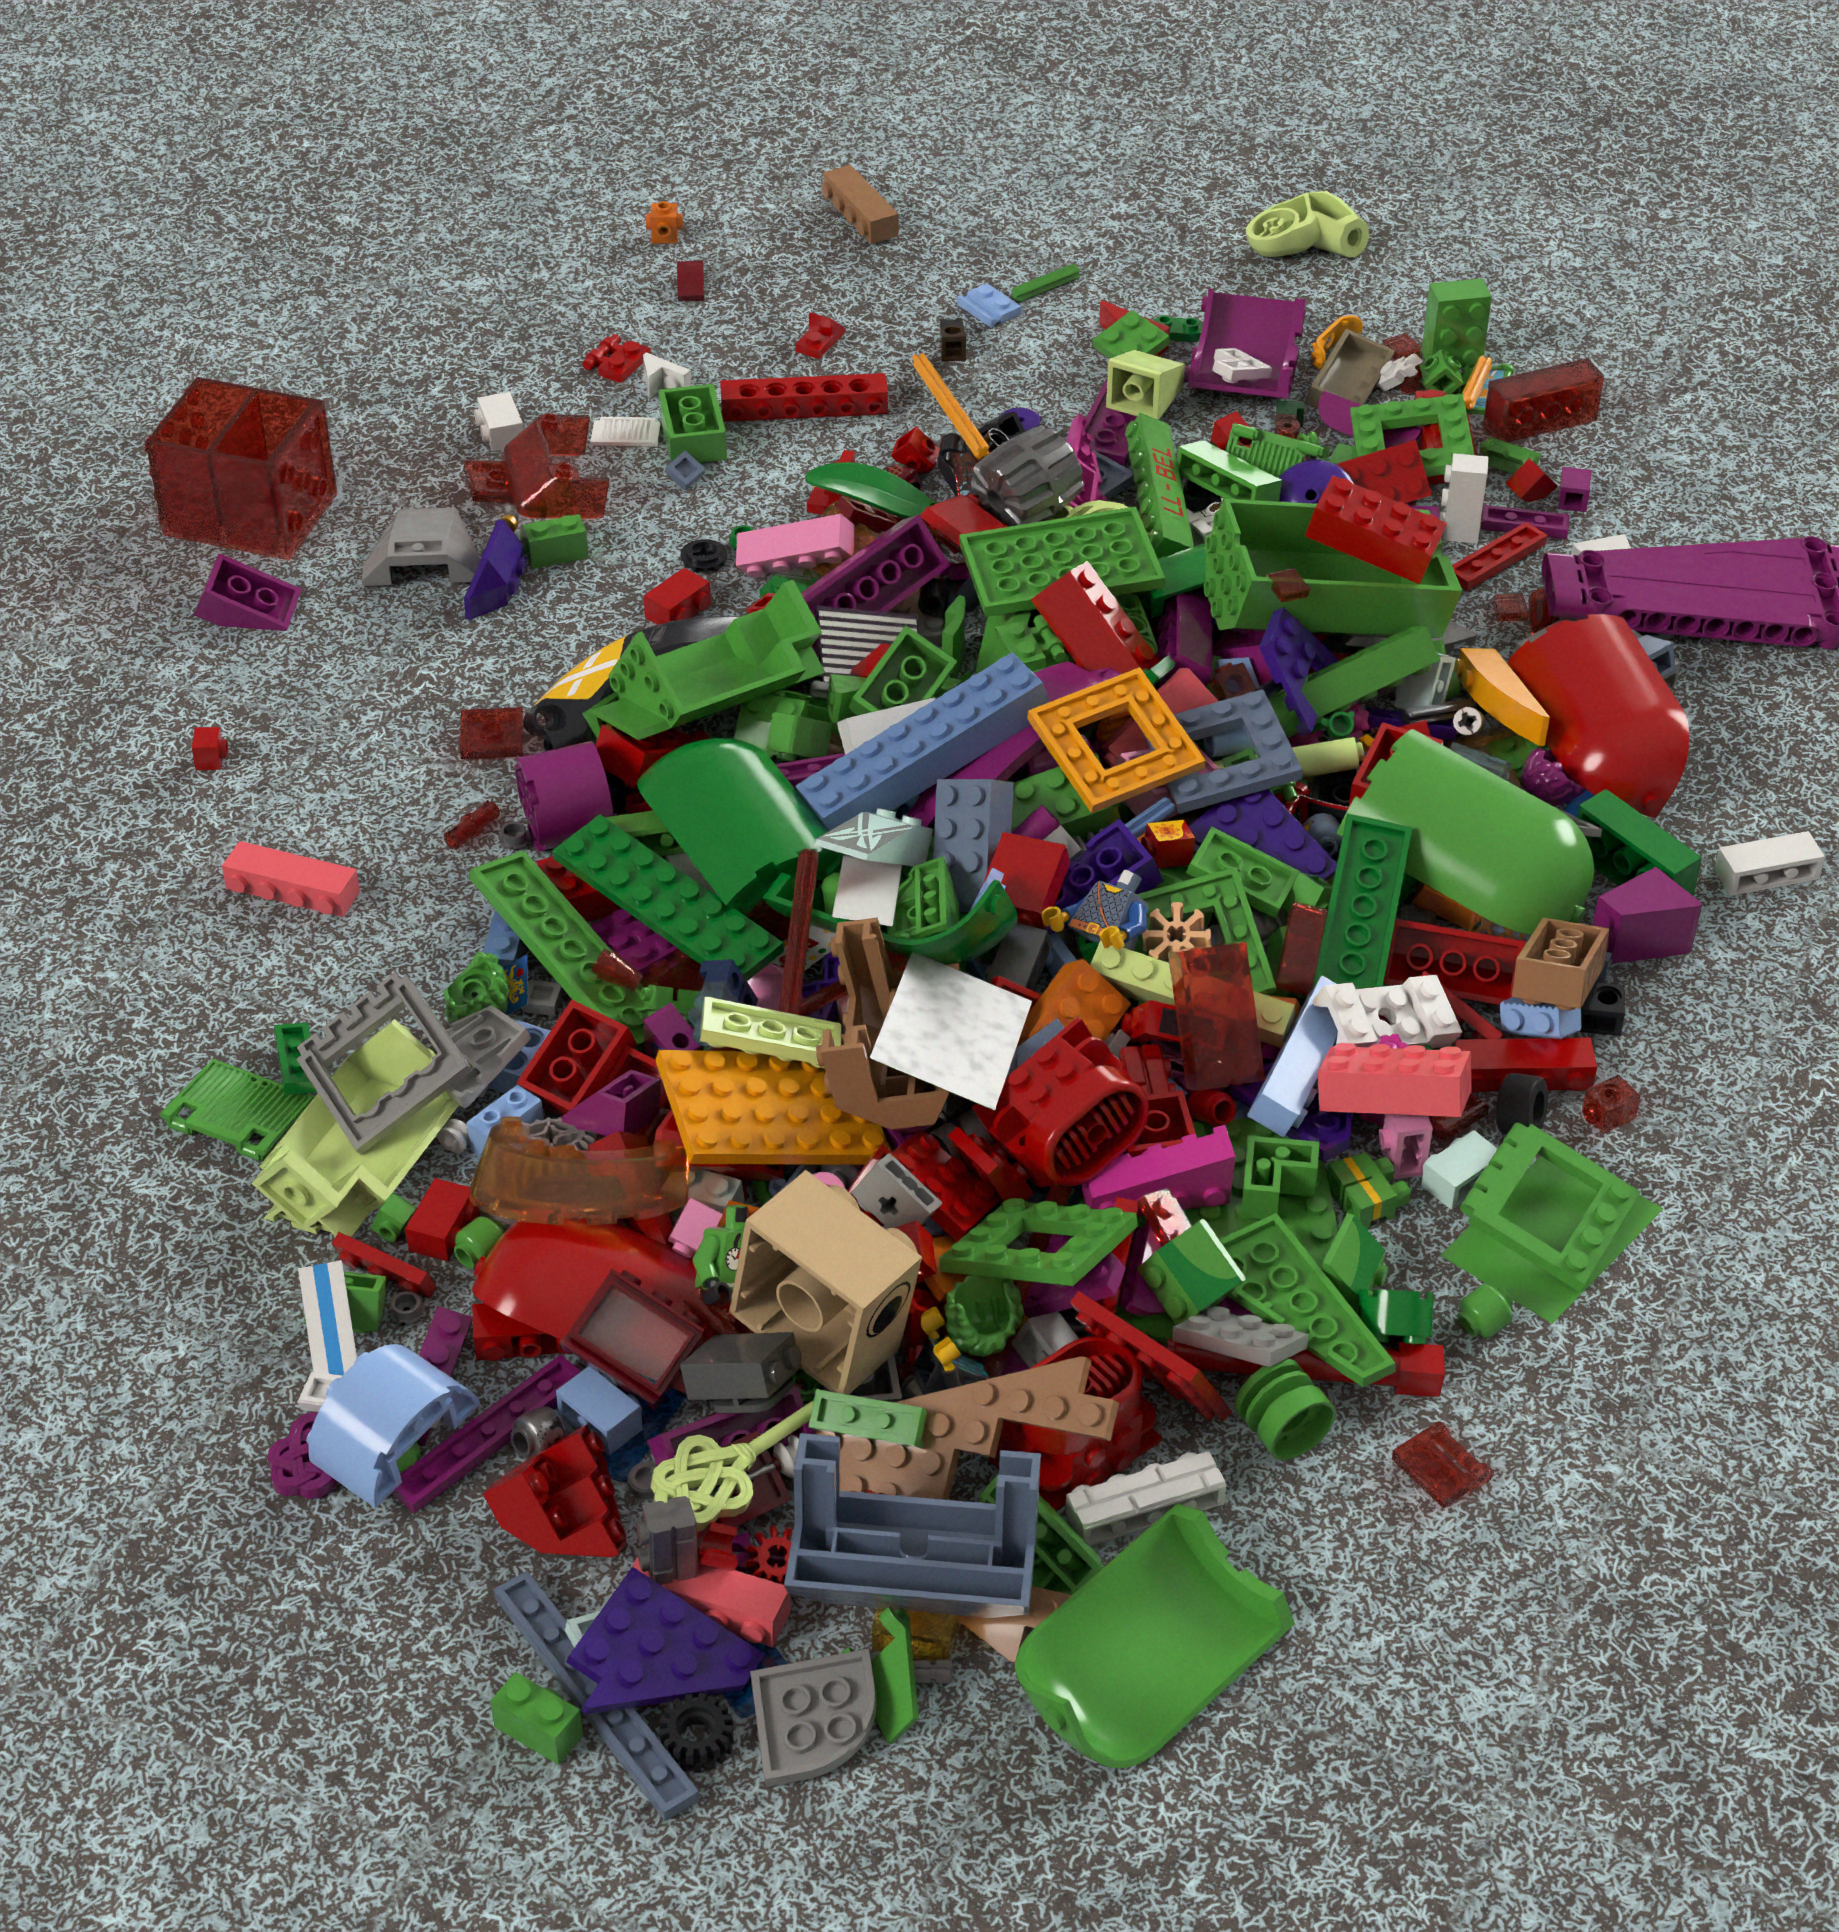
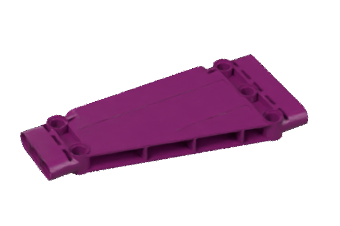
[1541,536,1839,650]

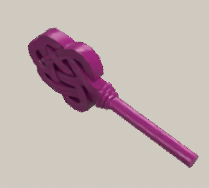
[268,1412,339,1499]

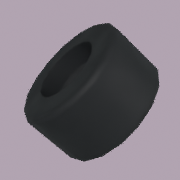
[1496,1073,1548,1134]

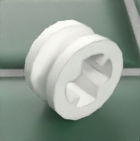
[438,1119,470,1154]

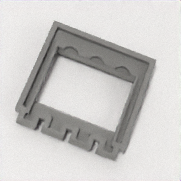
[296,972,472,1155]

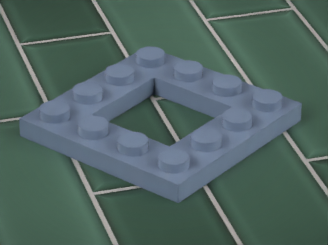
[1142,689,1303,814]

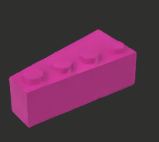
[1081,1125,1235,1216]

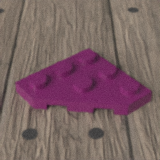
[1023,1234,1126,1318]

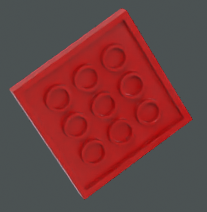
[1070,1291,1232,1422]

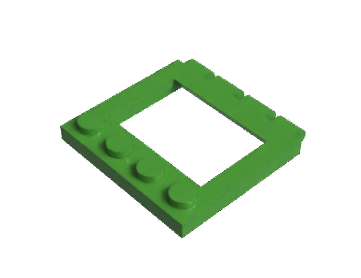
[1460,1123,1641,1292]

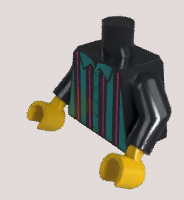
[911,1307,990,1395]

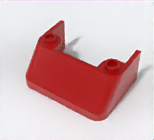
[920,494,1007,554]

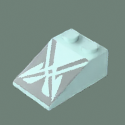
[815,808,933,866]

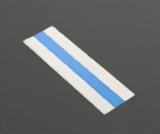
[298,1260,357,1376]

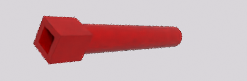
[1166,1338,1445,1397]

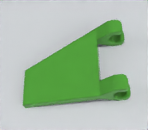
[841,1607,919,1744]

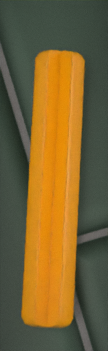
[1462,356,1492,410]

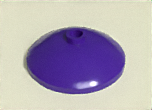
[1279,460,1353,504]

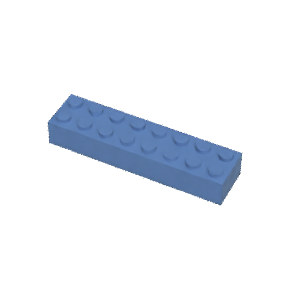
[796,652,1050,831]

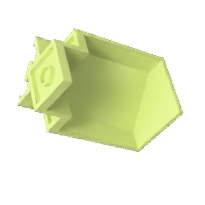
[251,1019,459,1238]

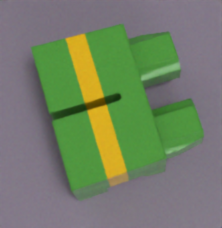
[1327,1152,1411,1229]

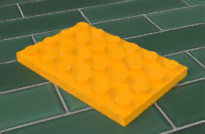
[655,1050,891,1165]

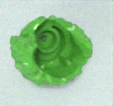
[444,951,510,1024]
[944,1275,1024,1357]

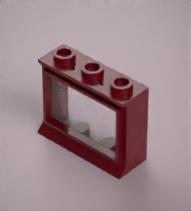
[560,1268,707,1411]

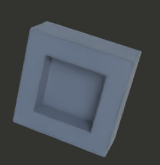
[664,450,706,490]

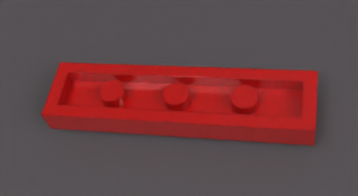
[1452,522,1548,591]

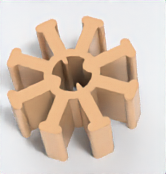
[1142,902,1211,972]

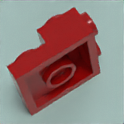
[947,1127,1034,1203]

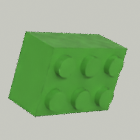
[1421,278,1492,367]
[658,384,727,463]
[848,625,957,716]

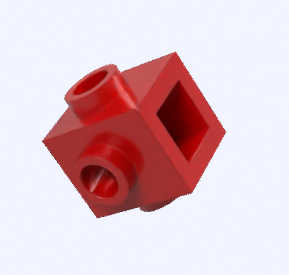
[891,426,939,475]

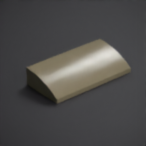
[1305,329,1395,407]

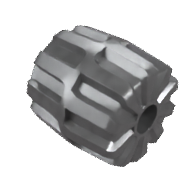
[971,426,1084,527]

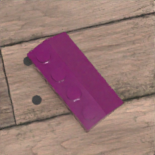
[647,1384,815,1489]

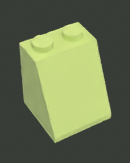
[1106,350,1185,420]

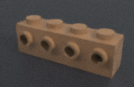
[821,165,899,244]

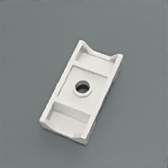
[1312,975,1462,1049]

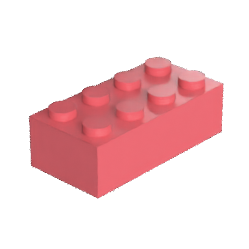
[1318,1043,1472,1117]

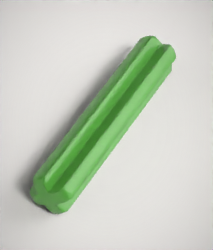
[1011,264,1080,302]

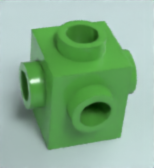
[1420,349,1463,395]

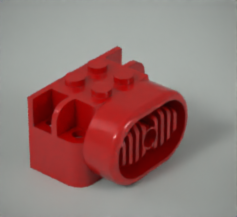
[971,1016,1149,1187]
[989,1336,1162,1511]

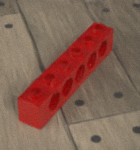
[720,373,888,422]

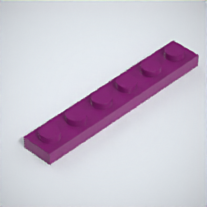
[391,1354,581,1514]

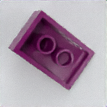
[193,553,302,631]

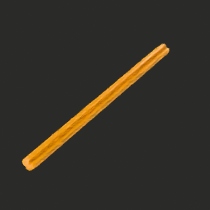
[912,353,989,459]

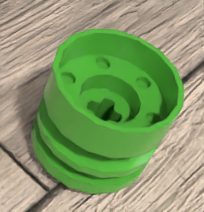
[1234,1358,1336,1461]

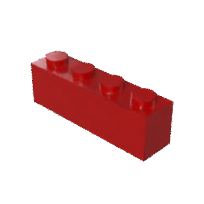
[1453,1037,1597,1093]

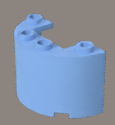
[306,1344,480,1509]

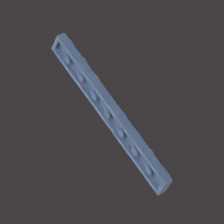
[494,1571,700,1821]

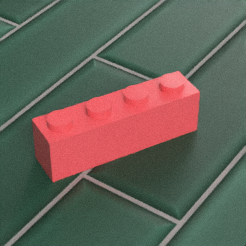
[222,841,360,917]
[633,1546,791,1647]

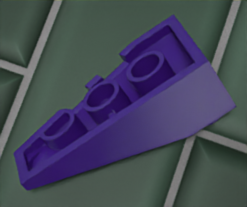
[1039,819,1164,935]

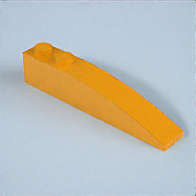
[1453,648,1550,746]

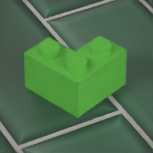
[1241,1135,1319,1219]

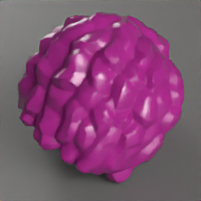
[1521,748,1586,807]

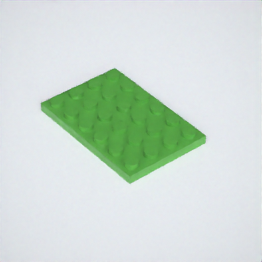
[959,506,1165,617]

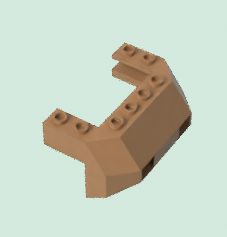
[816,917,959,1134]

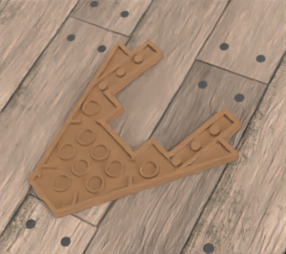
[815,1356,1119,1663]

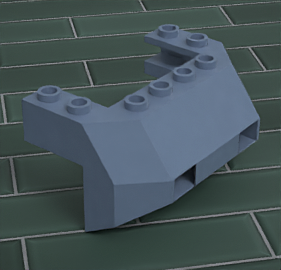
[784,1433,1041,1618]

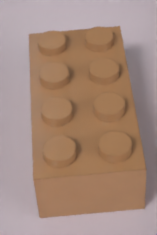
[1512,918,1609,1011]

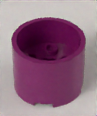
[514,741,614,852]

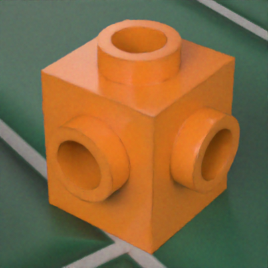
[646,201,683,243]

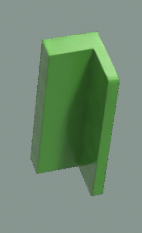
[808,1389,927,1449]

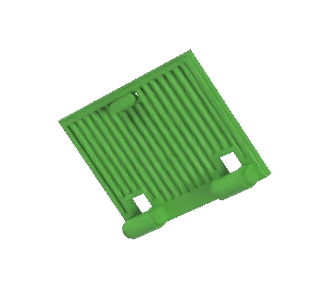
[1221,423,1331,501]
[160,1059,315,1162]

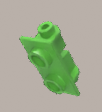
[1479,437,1542,474]
[636,984,708,1025]

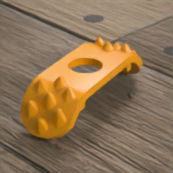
[1310,315,1363,370]

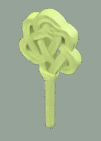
[651,1400,814,1531]

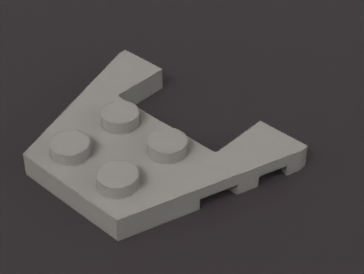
[421,1005,531,1109]

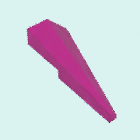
[1066,413,1107,508]

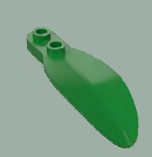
[805,462,938,529]

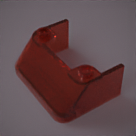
[503,413,609,519]

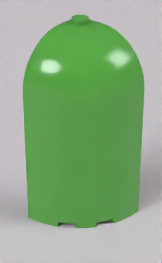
[1337,729,1594,935]
[1015,1504,1295,1768]

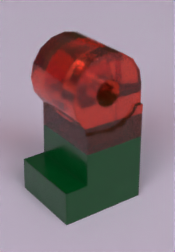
[1275,400,1305,439]

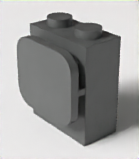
[680,1332,801,1413]

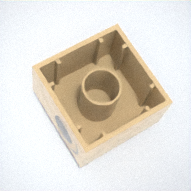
[729,1170,922,1395]

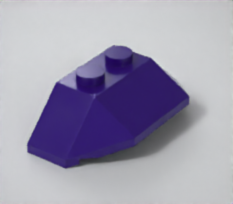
[464,519,527,620]

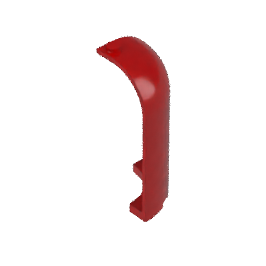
[1507,614,1690,818]
[471,1206,743,1394]

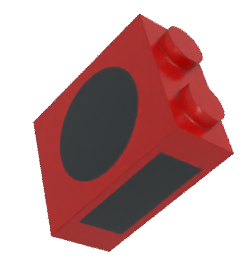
[1120,1000,1227,1062]

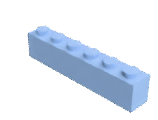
[1247,976,1338,1138]

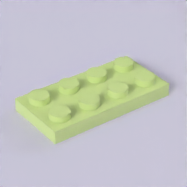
[700,996,841,1068]

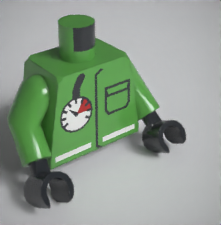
[693,1205,748,1306]

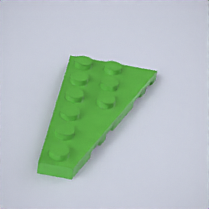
[1219,1213,1395,1387]

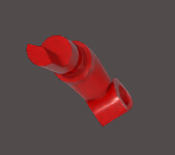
[697,1522,738,1571]

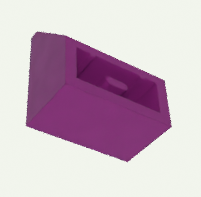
[562,1070,661,1136]

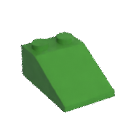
[734,694,813,761]

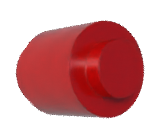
[1188,1087,1236,1127]

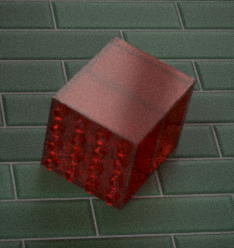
[145,377,338,561]

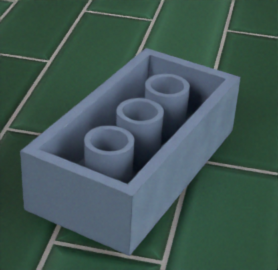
[933,779,1014,913]

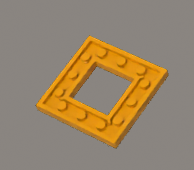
[1027,667,1206,814]

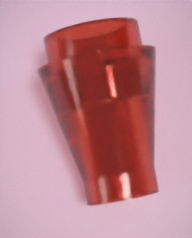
[591,948,643,991]

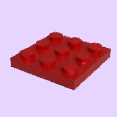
[890,1130,1000,1242]

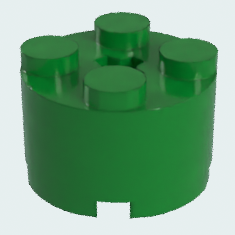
[1358,1289,1434,1344]

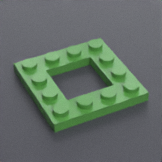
[1350,394,1474,476]
[1134,867,1276,1006]
[939,1198,1138,1286]

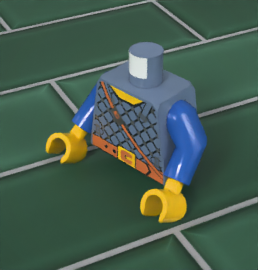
[1041,870,1149,951]

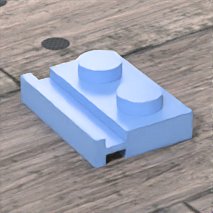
[957,283,1021,328]

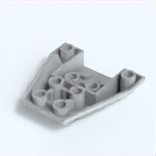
[361,507,480,586]

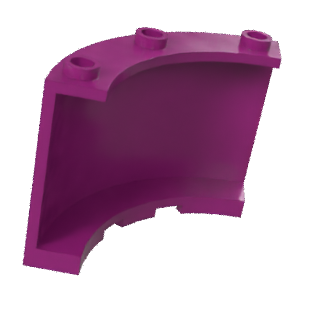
[1184,289,1307,399]

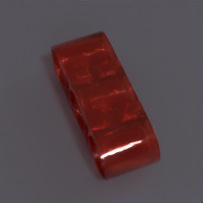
[1275,901,1327,996]

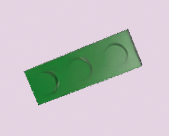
[274,1022,317,1095]

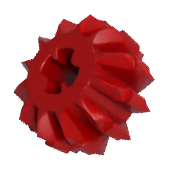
[744,1526,792,1585]

